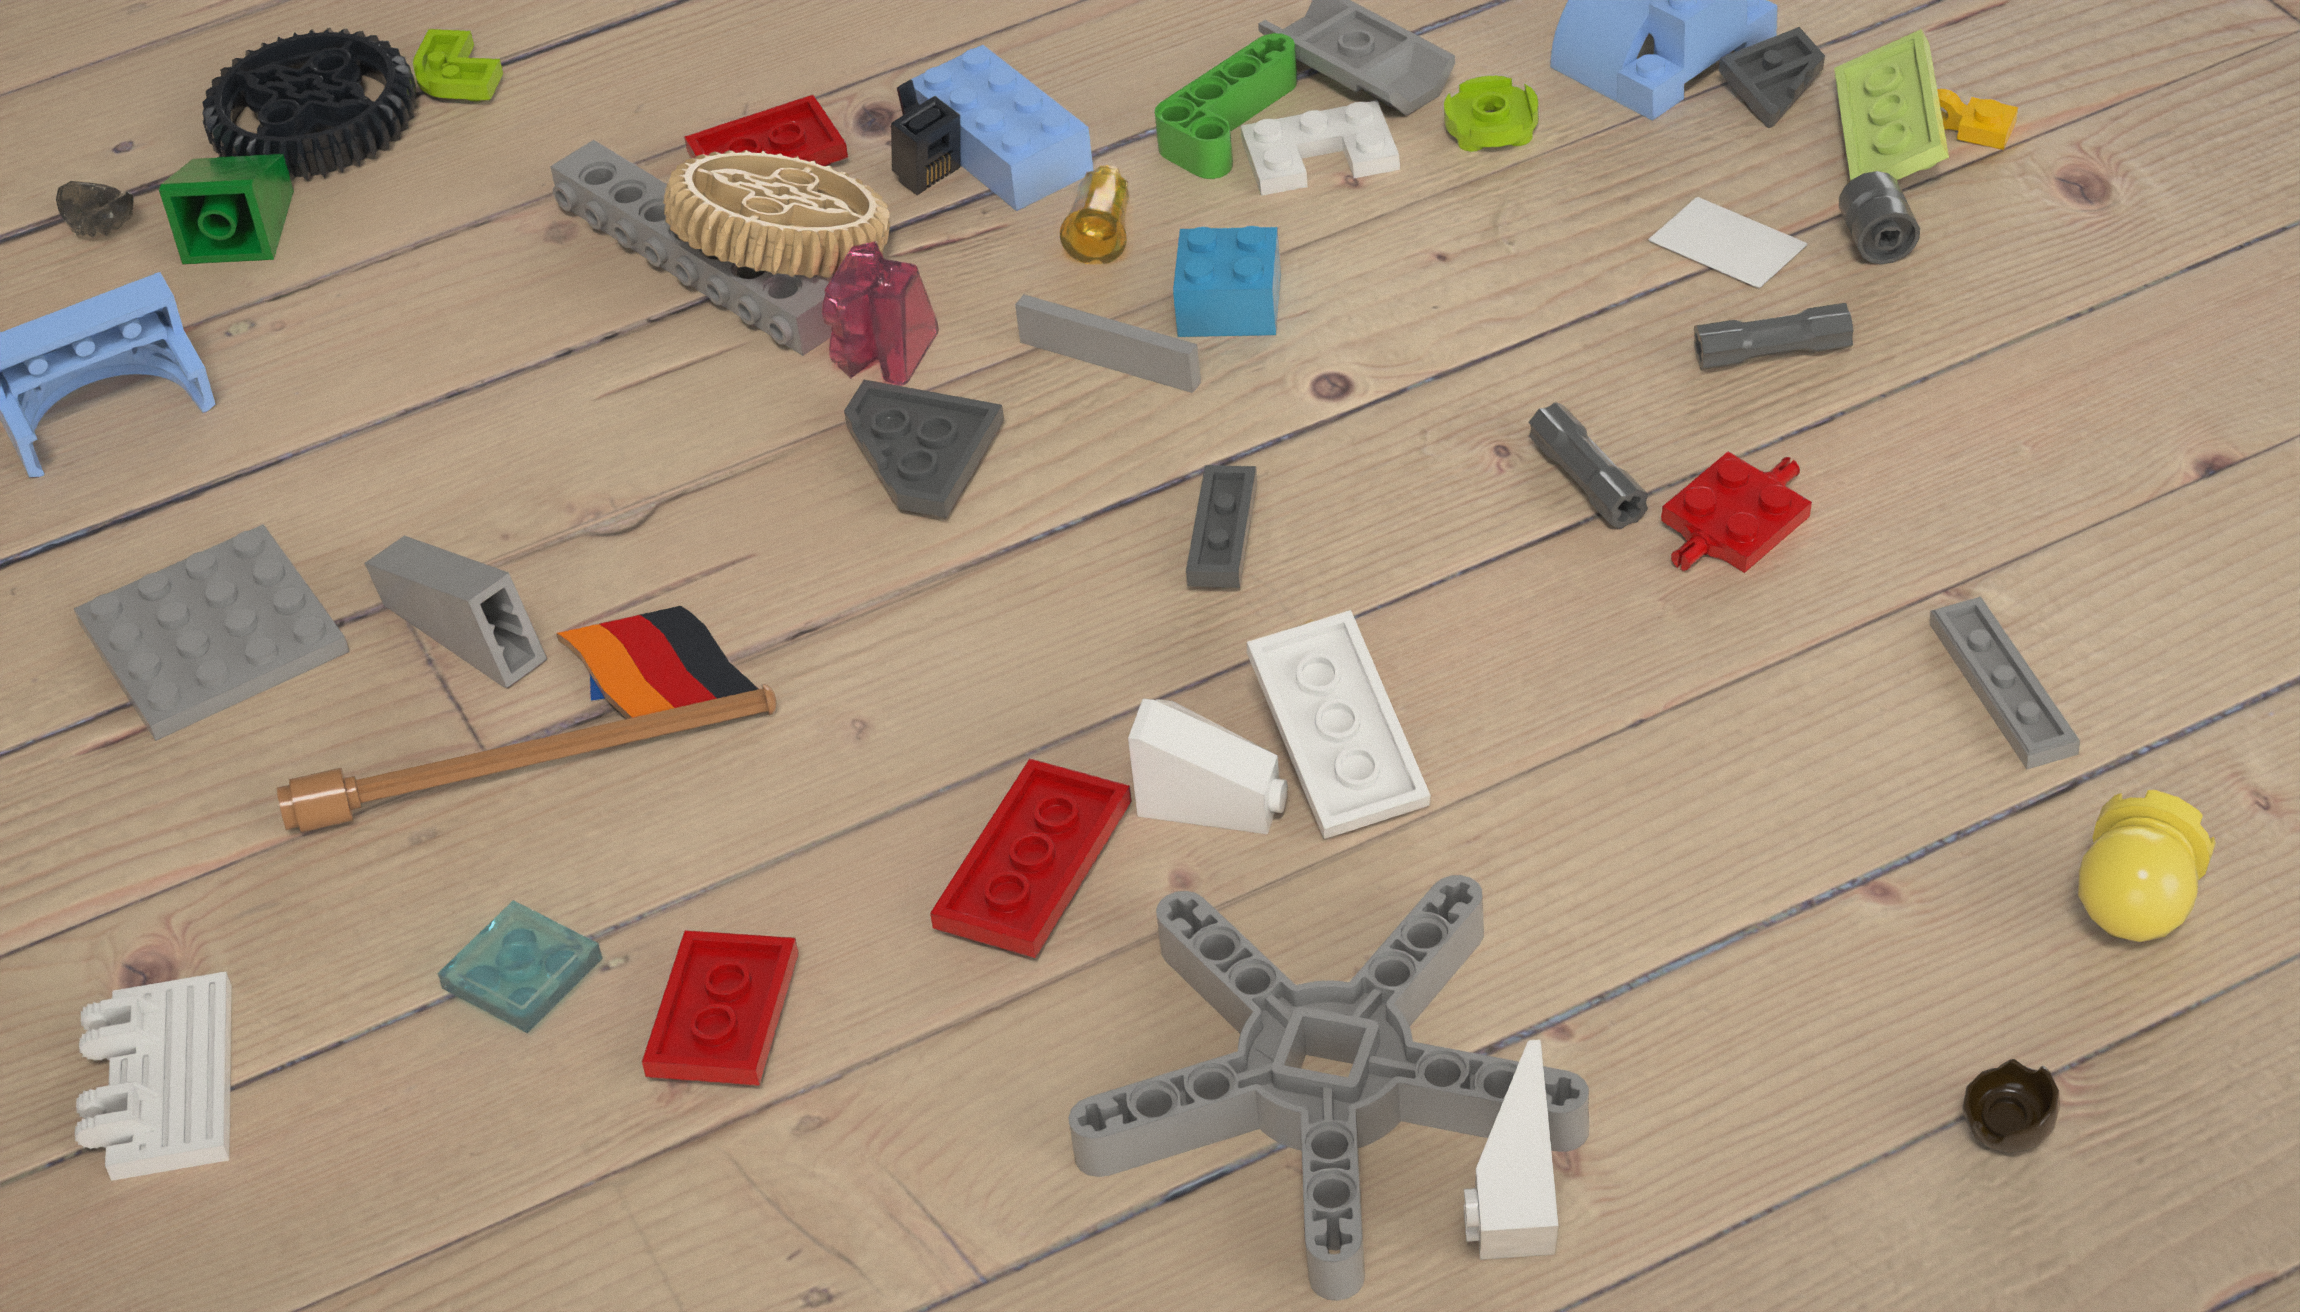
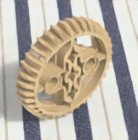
[663,150,890,278]

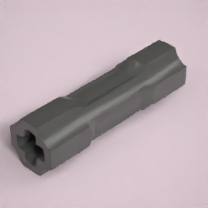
[1694,303,1854,370]
[1529,402,1648,529]

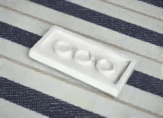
[1247,610,1431,839]

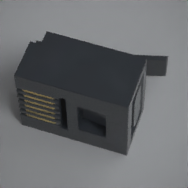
[891,79,960,195]

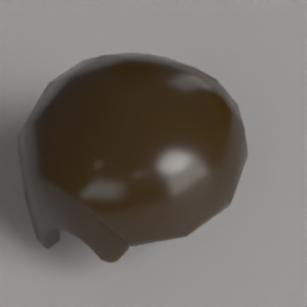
[1962,1059,2060,1153]

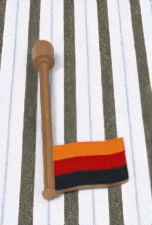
[277,606,777,833]

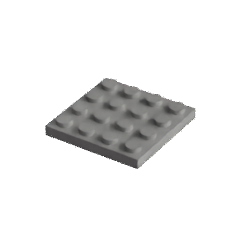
[74,524,349,741]

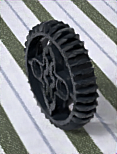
[202,28,417,182]

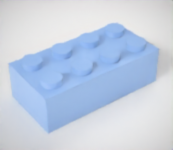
[911,45,1094,211]

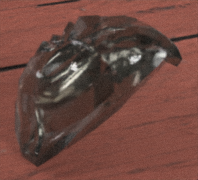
[56,181,134,237]

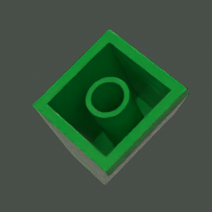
[159,154,294,264]

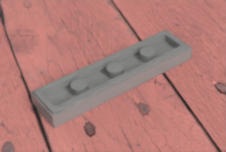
[1015,294,1201,393]
[1930,597,2080,769]

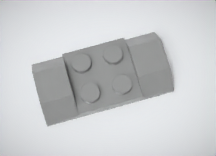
[1258,0,1455,116]

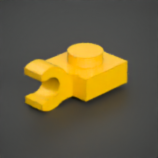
[1937,89,2018,150]

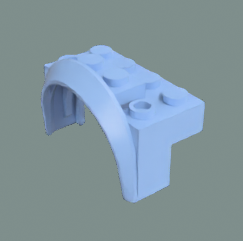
[0,272,216,477]

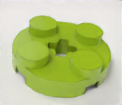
[1444,75,1539,152]

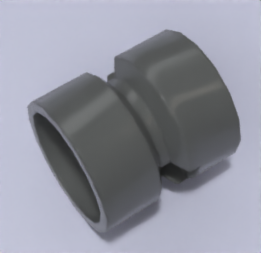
[1839,171,1920,264]

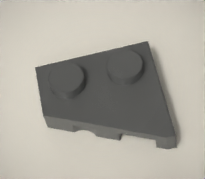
[1719,27,1825,128]

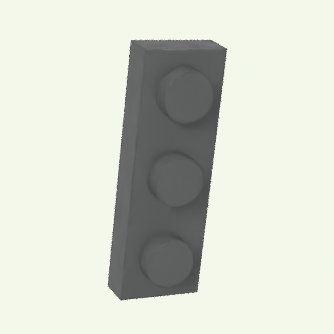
[1186,465,1258,588]

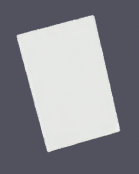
[1648,197,1807,288]

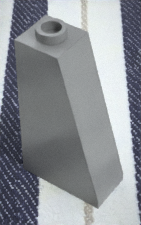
[364,535,547,688]

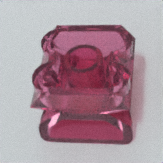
[822,241,939,386]

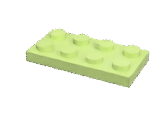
[1834,29,1949,181]

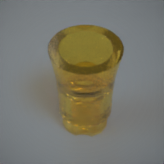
[1059,165,1129,264]

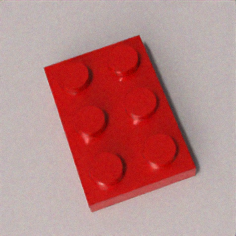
[684,95,848,166]
[642,930,799,1085]

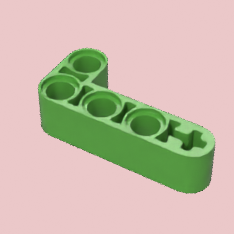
[1154,33,1298,179]

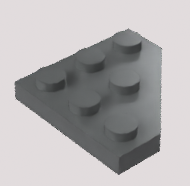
[844,379,1004,518]

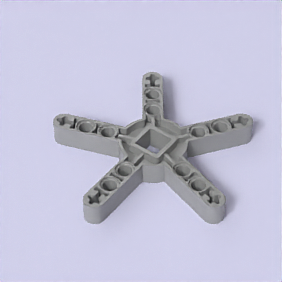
[1068,875,1589,1301]

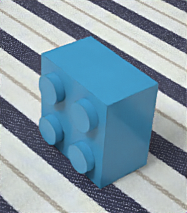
[1173,226,1281,337]

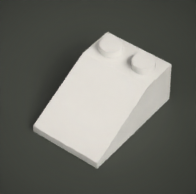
[1463,1040,1558,1260]

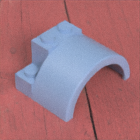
[1550,0,1777,121]

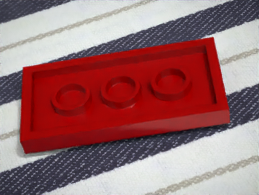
[930,758,1132,958]

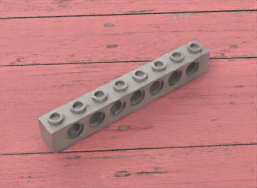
[550,140,847,356]

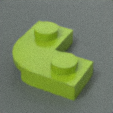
[413,29,503,101]

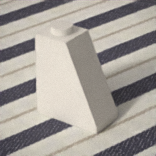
[1128,699,1288,834]

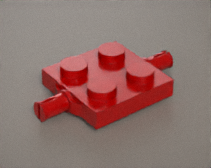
[1661,451,1812,573]

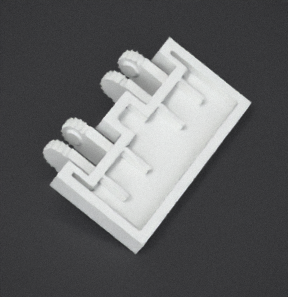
[75,971,232,1181]

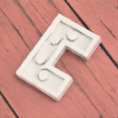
[1240,100,1400,196]

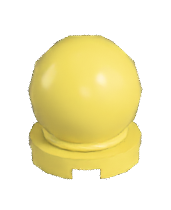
[2078,790,2216,942]

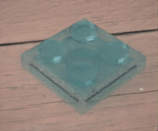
[437,900,603,1033]

